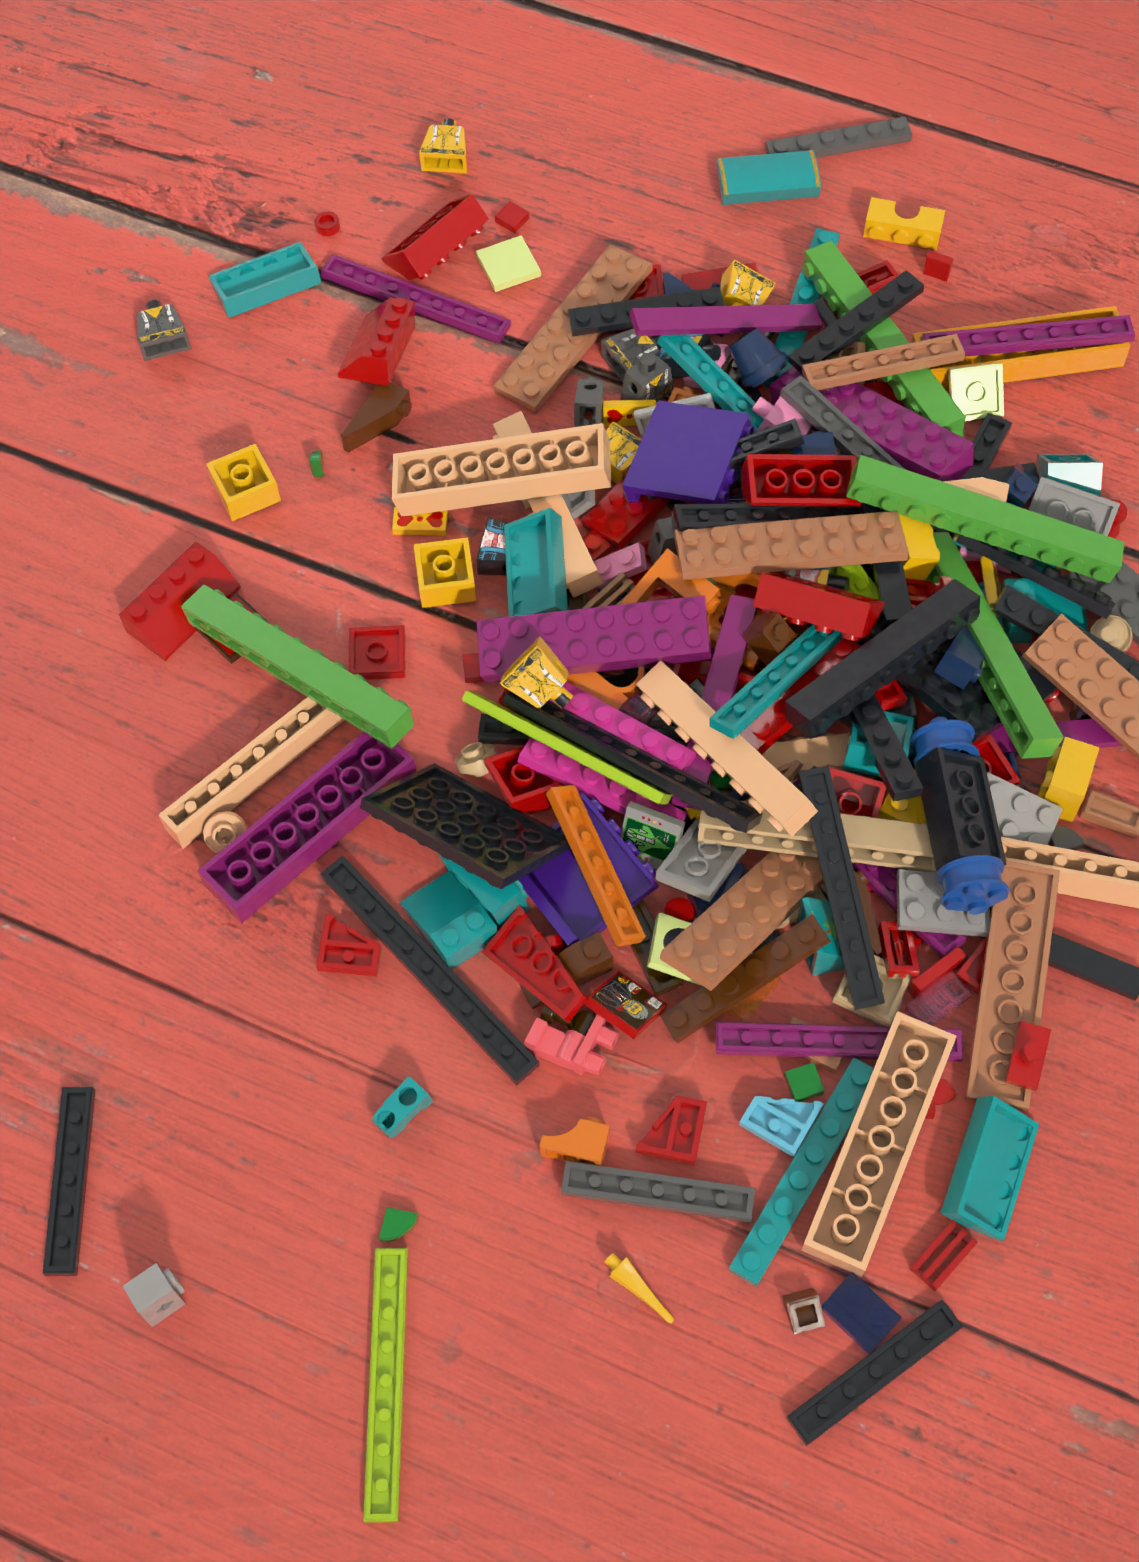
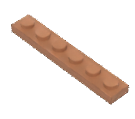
[802,334,965,390]

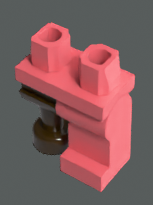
[524,1005,619,1076]

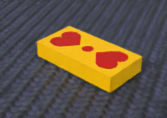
[603,400,656,426]
[392,507,448,536]
[980,556,1001,616]

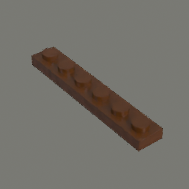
[660,914,831,1043]

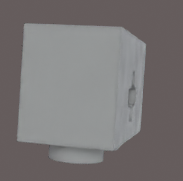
[122,1263,186,1327]

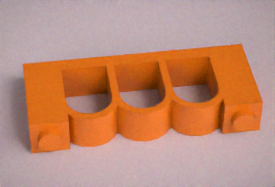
[566,548,721,715]

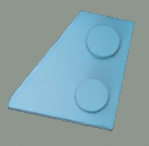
[739,1096,824,1157]

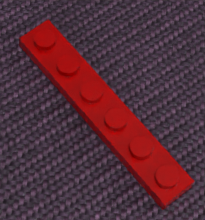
[740,638,861,755]

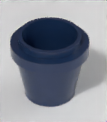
[728,327,788,389]

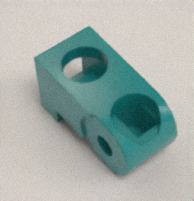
[372,1076,434,1139]

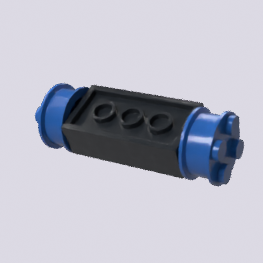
[909,717,1009,915]

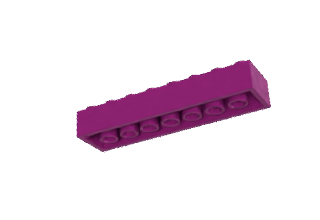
[770,366,974,482]
[477,595,712,683]
[197,732,416,923]

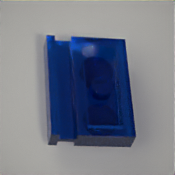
[821,1272,902,1354]

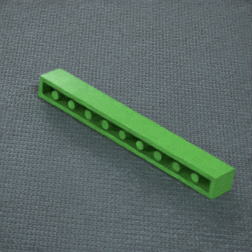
[802,240,966,435]
[846,455,1125,583]
[925,532,1064,759]
[181,585,415,749]

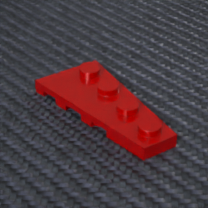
[482,905,588,1023]

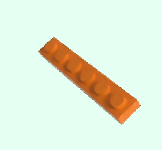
[546,785,646,947]

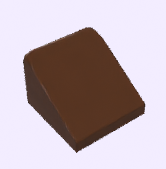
[783,1288,826,1334]

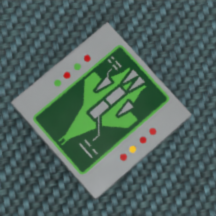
[620,801,685,869]

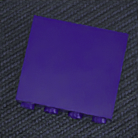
[622,401,755,504]
[518,793,659,946]

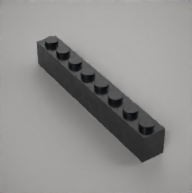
[786,579,981,740]

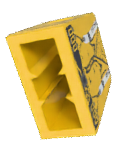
[419,118,467,173]
[720,260,776,306]
[606,422,642,484]
[500,636,573,708]

